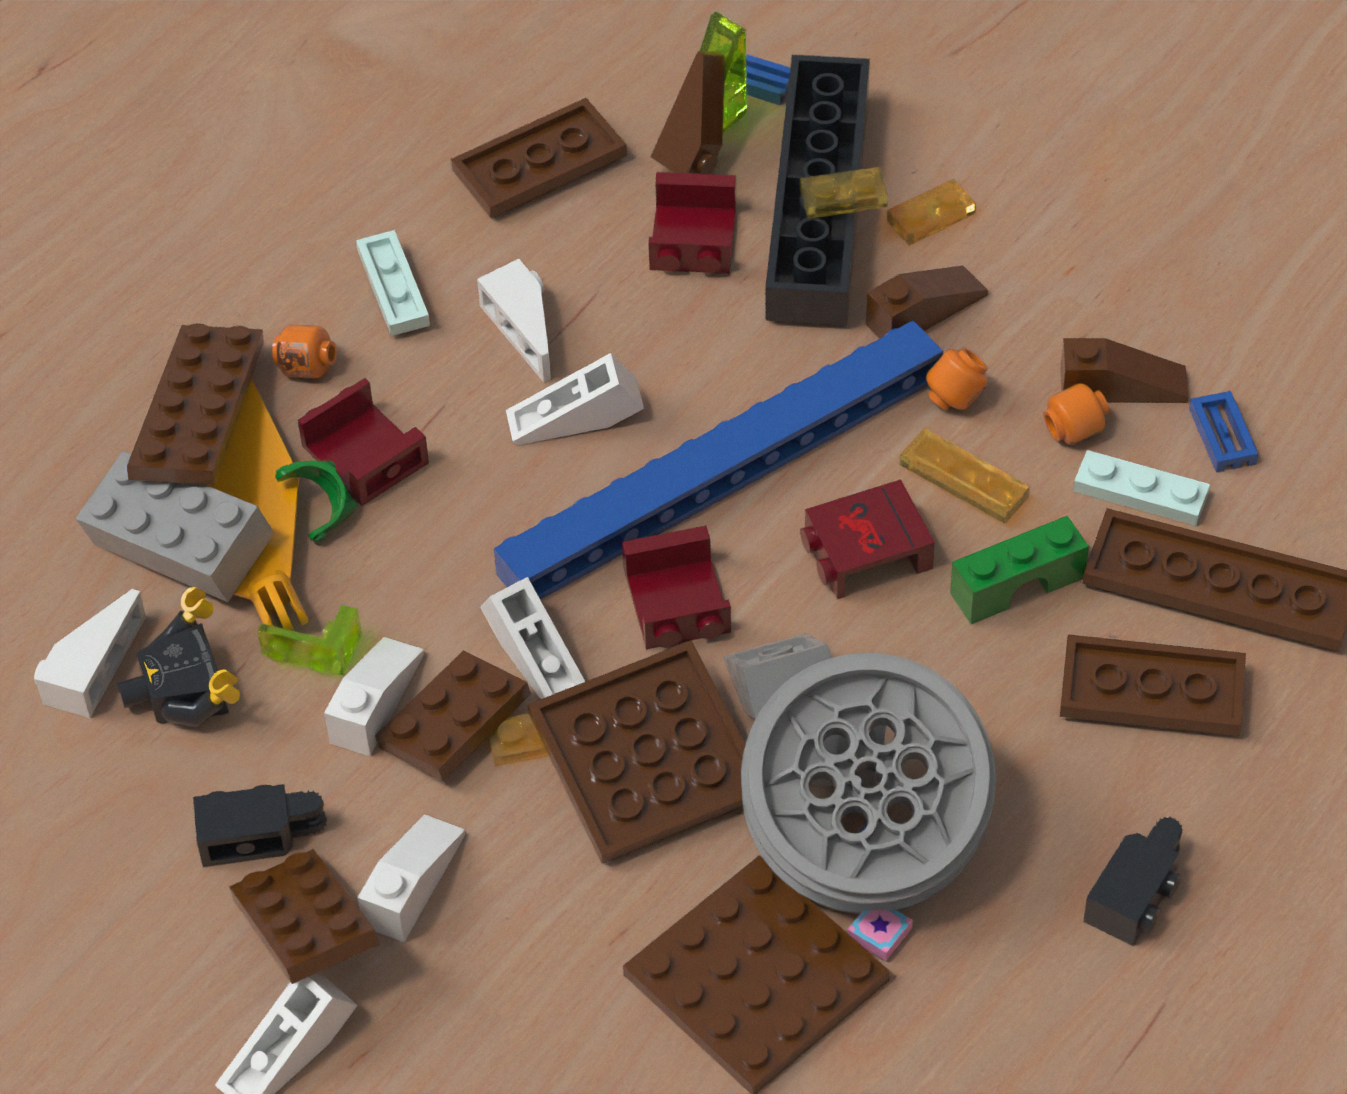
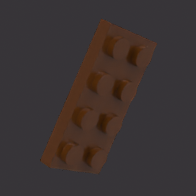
[451,98,627,218]
[1060,634,1246,736]
[229,849,379,984]

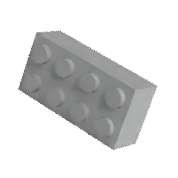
[75,451,274,602]

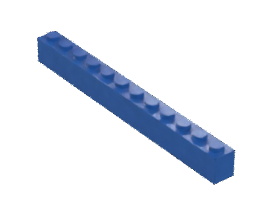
[494,321,943,599]

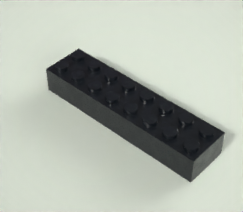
[765,55,870,325]

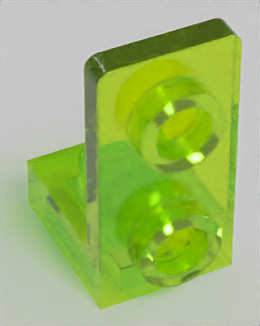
[257,605,362,676]

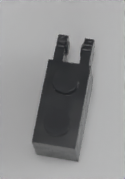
[193,784,327,867]
[1083,816,1183,946]

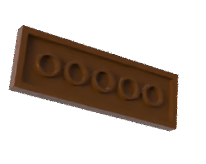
[127,323,264,485]
[1082,508,1347,651]

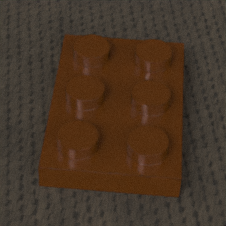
[375,650,531,781]

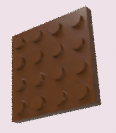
[528,640,746,864]
[623,855,890,1094]

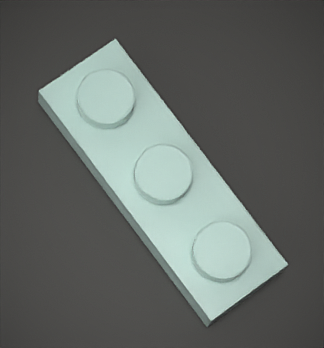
[356,230,430,336]
[1073,450,1210,526]

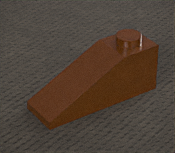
[650,51,725,174]
[866,265,988,339]
[1060,338,1188,403]

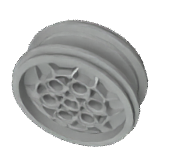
[741,653,996,914]

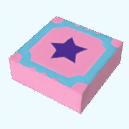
[847,910,913,961]

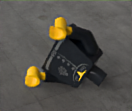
[117,587,240,727]

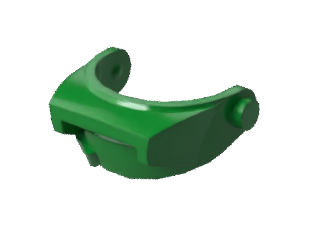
[275,460,358,543]

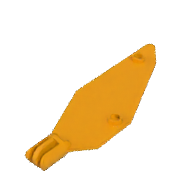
[207,378,308,639]

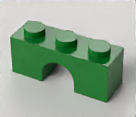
[950,515,1089,624]

